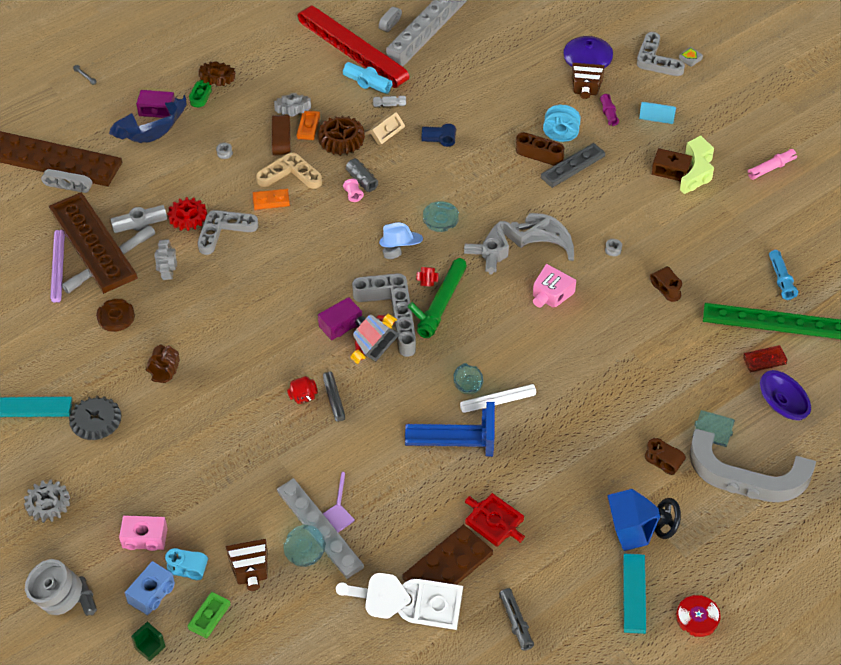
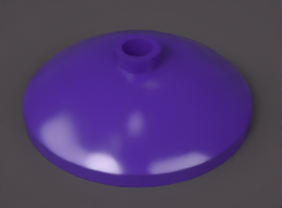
[563,36,613,68]
[760,370,811,420]

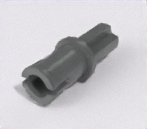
[78,576,97,616]

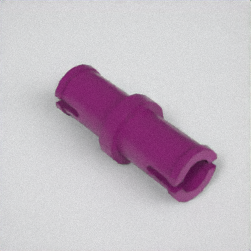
[600,94,619,126]

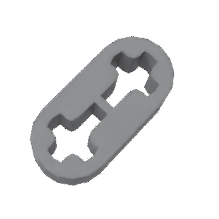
[379,6,402,32]

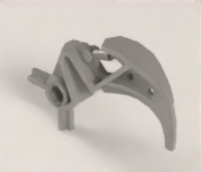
[464,213,574,274]

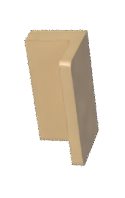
[364,112,405,145]

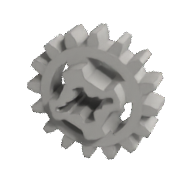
[274,93,311,116]
[155,239,177,280]
[24,480,70,523]

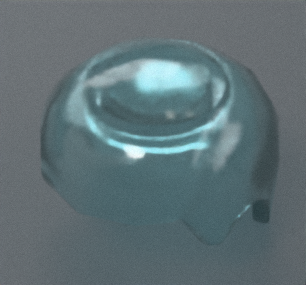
[453,363,484,394]

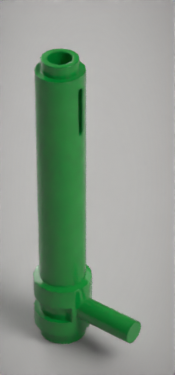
[407,258,467,338]

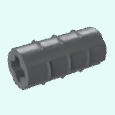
[346,158,378,192]

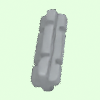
[373,96,406,107]

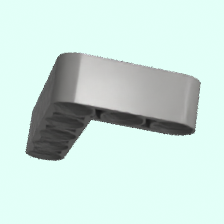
[352,273,416,357]

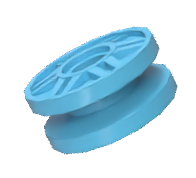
[543,104,581,142]

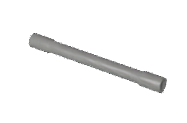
[62,225,155,294]

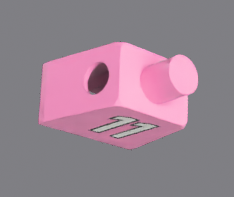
[533,264,576,308]

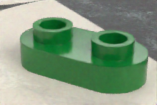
[189,80,212,108]

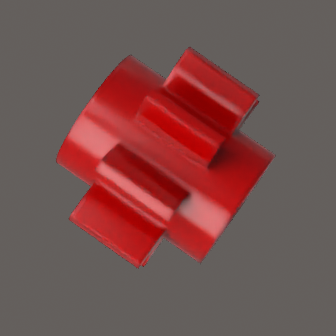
[416,267,439,287]

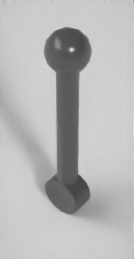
[73,65,96,85]

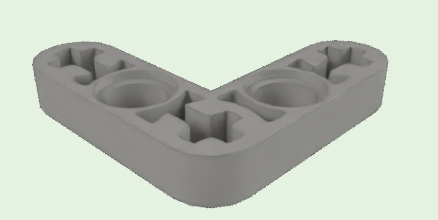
[637,32,685,76]
[198,210,259,255]

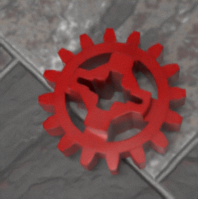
[167,197,207,231]

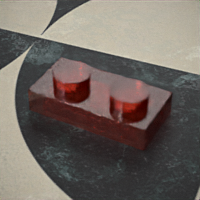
[743,345,788,373]

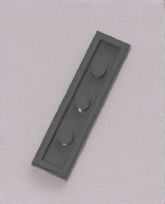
[541,143,605,188]

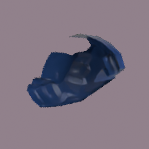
[109,95,187,143]

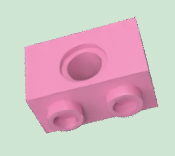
[119,516,168,551]

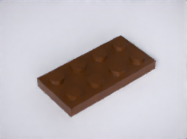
[402,524,493,585]

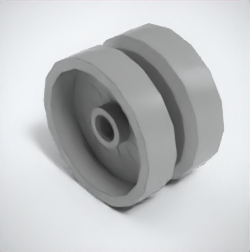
[25,559,82,615]

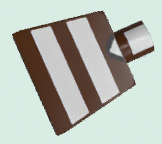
[572,63,605,99]
[226,539,268,591]

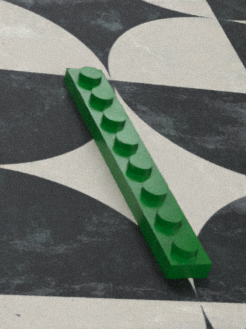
[703,303,841,339]

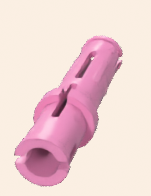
[748,149,797,180]

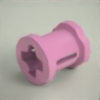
[343,179,364,202]

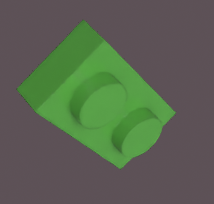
[188,592,231,639]

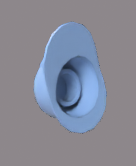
[379,222,423,248]

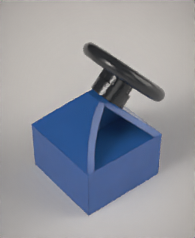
[607,489,681,551]

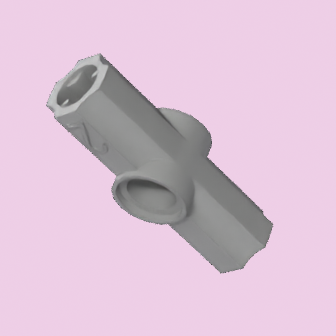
[110,205,167,233]

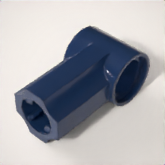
[422,124,457,147]

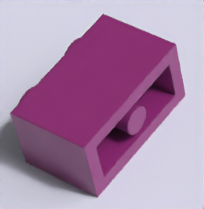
[136,90,175,118]
[317,297,362,341]

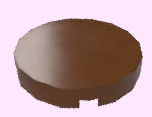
[96,299,135,332]

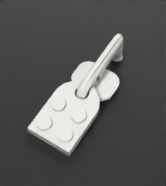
[336,573,464,630]

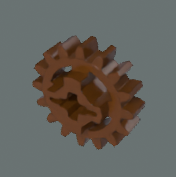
[199,61,236,86]

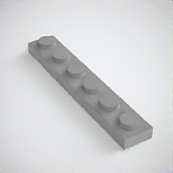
[277,478,364,579]

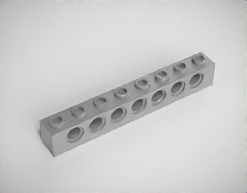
[386,0,467,67]

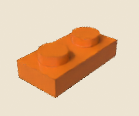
[297,111,320,140]
[253,189,290,210]

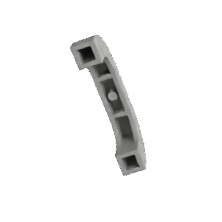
[690,429,816,502]

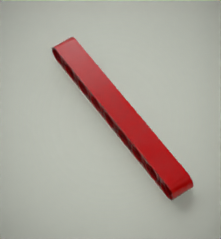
[297,5,410,88]

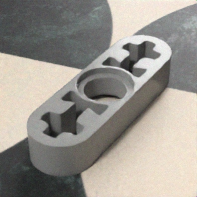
[41,169,93,193]

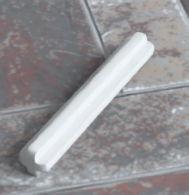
[460,384,536,413]

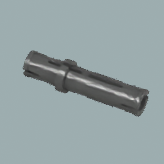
[499,588,534,651]

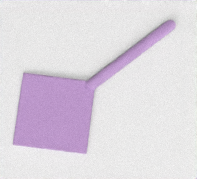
[323,472,355,532]

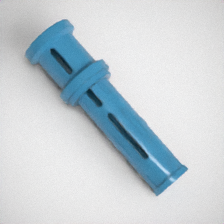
[769,250,798,300]

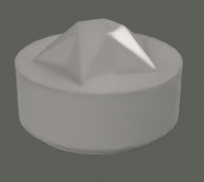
[382,246,402,259]

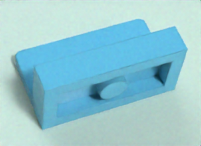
[639,102,676,124]

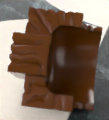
[145,344,180,383]

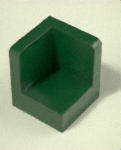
[131,621,166,662]

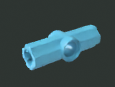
[343,62,392,94]

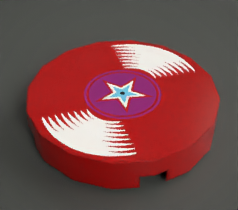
[676,595,721,637]

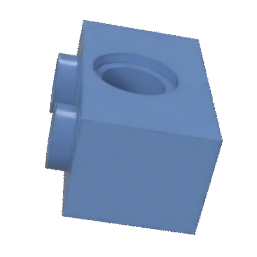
[125,561,175,616]

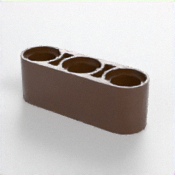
[272,115,291,155]
[516,132,565,166]

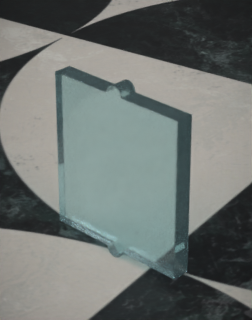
[692,410,735,447]

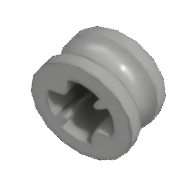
[216,143,233,159]
[605,239,622,256]

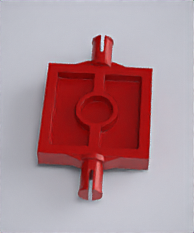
[465,493,525,547]

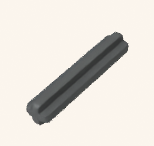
[323,372,345,422]

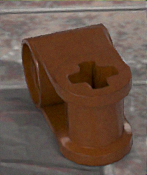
[650,266,682,302]
[645,438,686,475]

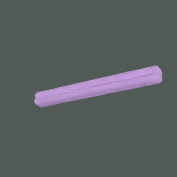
[50,230,65,303]

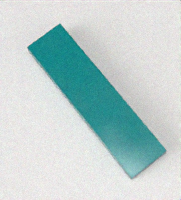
[0,397,73,417]
[623,554,646,634]

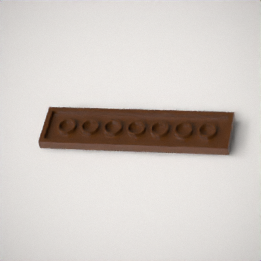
[0,131,123,187]
[49,192,138,294]

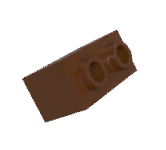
[651,148,693,182]

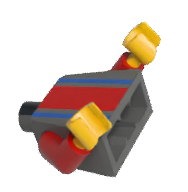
[350,313,400,365]

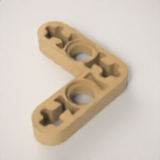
[256,153,322,189]

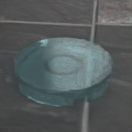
[423,201,459,232]
[283,525,326,567]

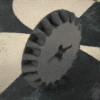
[69,396,121,440]

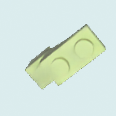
[680,136,714,194]

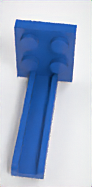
[405,402,495,457]

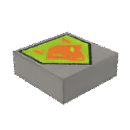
[679,47,703,67]

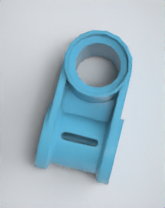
[165,548,208,580]

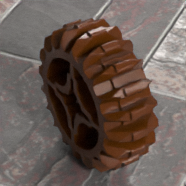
[318,115,365,156]

